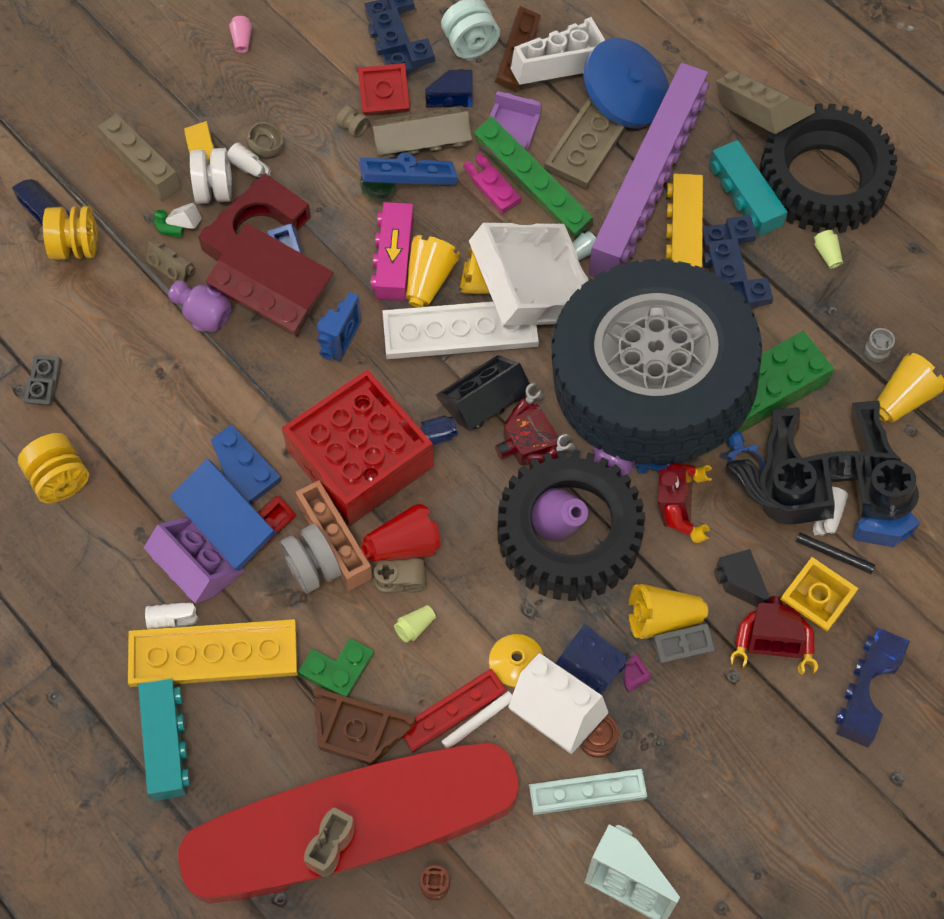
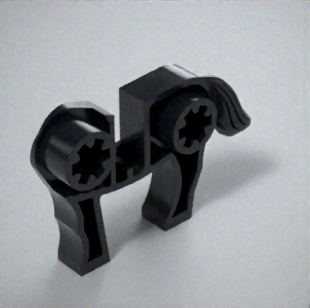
[725,400,919,524]

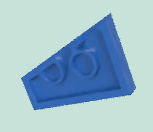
[211,424,282,505]

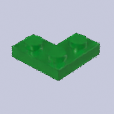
[298,638,374,697]

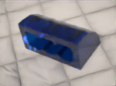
[12,179,70,226]

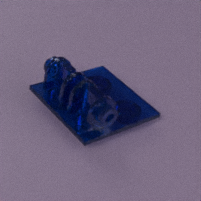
[555,624,629,695]

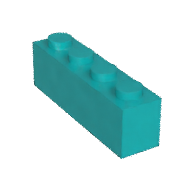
[709,140,788,237]
[138,678,191,801]

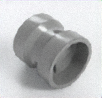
[864,328,895,363]

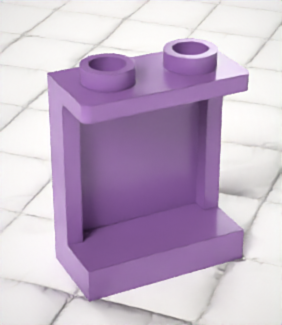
[479,91,542,152]

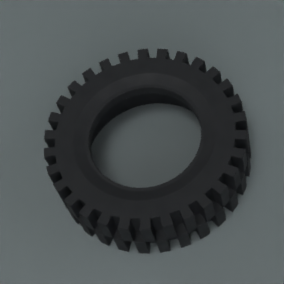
[759,103,897,233]
[497,450,645,601]

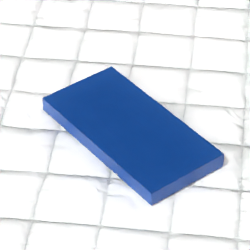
[170,459,277,571]

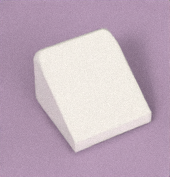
[166,203,202,229]

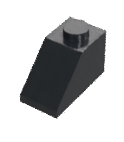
[714,549,770,607]

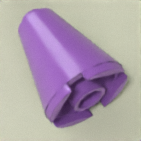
[531,488,588,541]

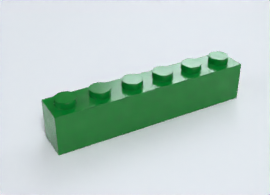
[474,116,593,241]

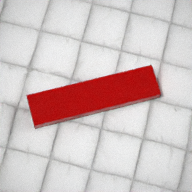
[403,668,507,753]

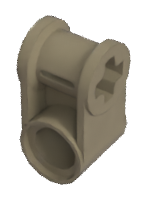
[374,558,426,593]

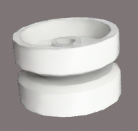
[190,148,232,204]

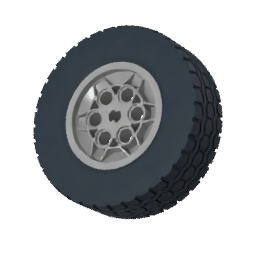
[551,259,762,465]

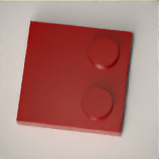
[358,63,410,116]

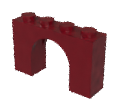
[198,173,311,261]

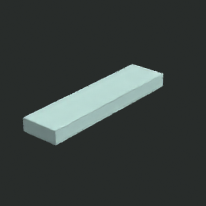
[529,769,647,815]

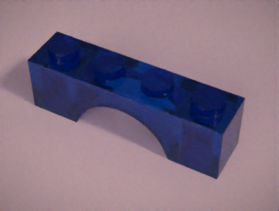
[835,628,910,748]

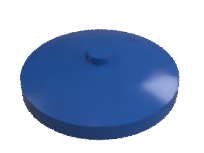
[583,38,669,128]

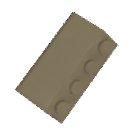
[716,71,815,134]
[369,105,472,158]

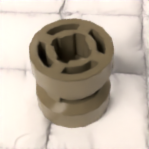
[336,105,370,138]

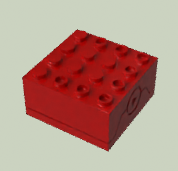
[282,369,434,526]

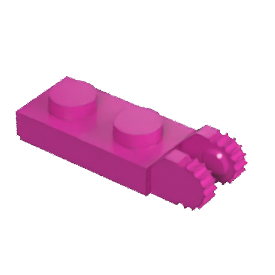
[463,153,521,214]

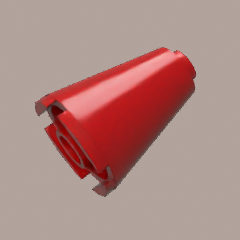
[361,504,441,562]

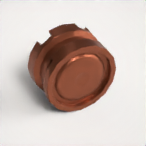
[580,715,619,758]

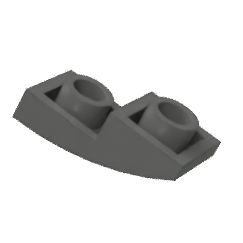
[24,355,62,405]

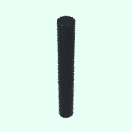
[796,532,875,574]

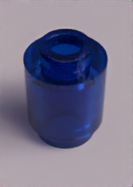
[420,415,458,445]

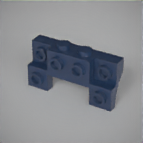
[364,0,435,77]
[702,215,773,309]

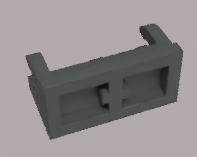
[649,623,715,664]

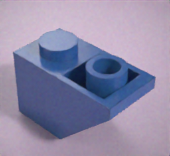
[852,512,920,547]

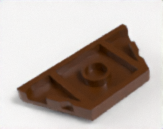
[313,687,417,765]

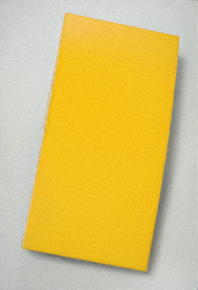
[184,121,215,164]

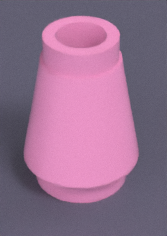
[229,16,252,53]

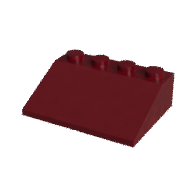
[205,223,334,337]

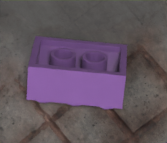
[144,517,245,603]

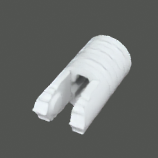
[227,143,271,178]
[813,487,848,536]
[145,602,199,629]

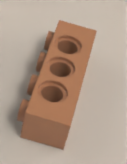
[295,480,372,591]

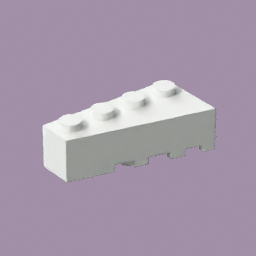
[511,17,605,85]

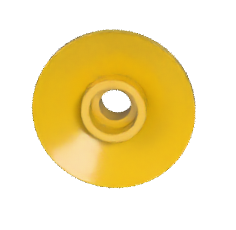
[489,634,544,688]

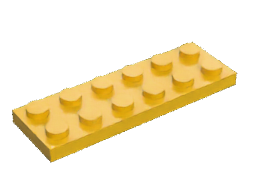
[128,619,298,687]

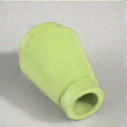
[814,230,843,269]
[394,605,436,642]

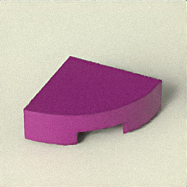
[623,654,652,693]

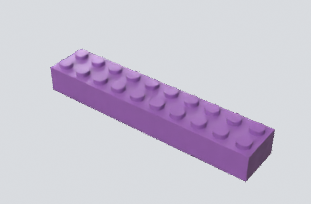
[588,63,710,277]

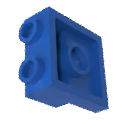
[317,292,362,362]

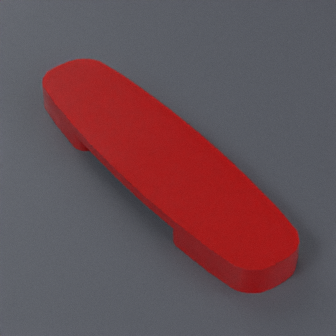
[178,743,519,904]

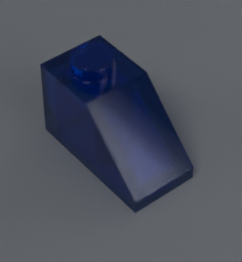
[425,69,473,108]

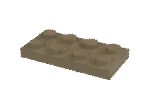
[544,97,627,189]

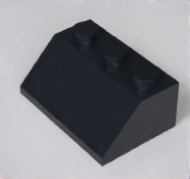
[436,355,530,430]

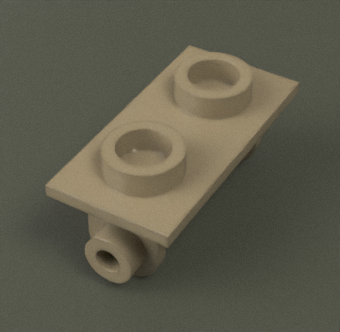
[145,241,196,282]

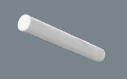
[441,691,512,749]

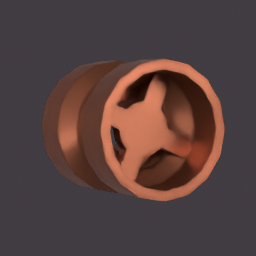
[420,865,450,901]

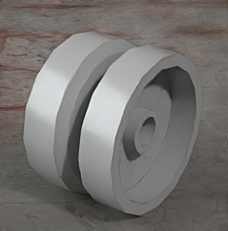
[279,523,341,594]

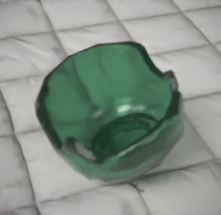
[359,175,397,202]

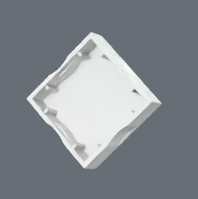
[469,223,588,326]

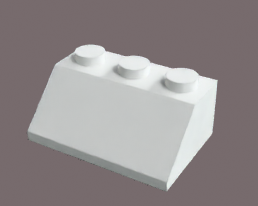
[508,653,608,754]

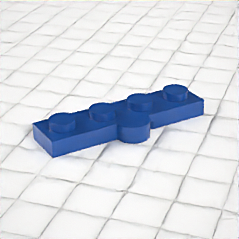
[359,153,458,185]

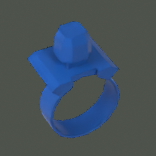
[719,431,765,485]

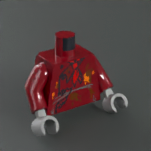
[495,383,576,466]

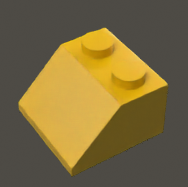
[781,557,859,631]

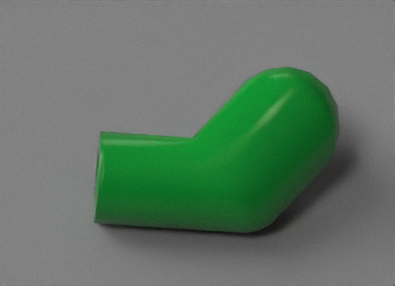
[153,209,184,238]

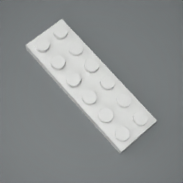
[382,302,539,359]

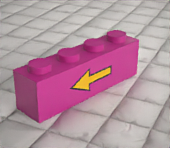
[371,202,414,301]

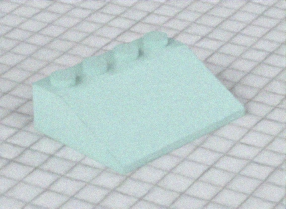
[584,824,680,919]

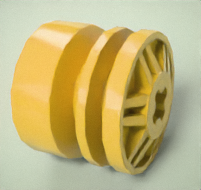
[43,206,98,260]
[17,433,89,504]

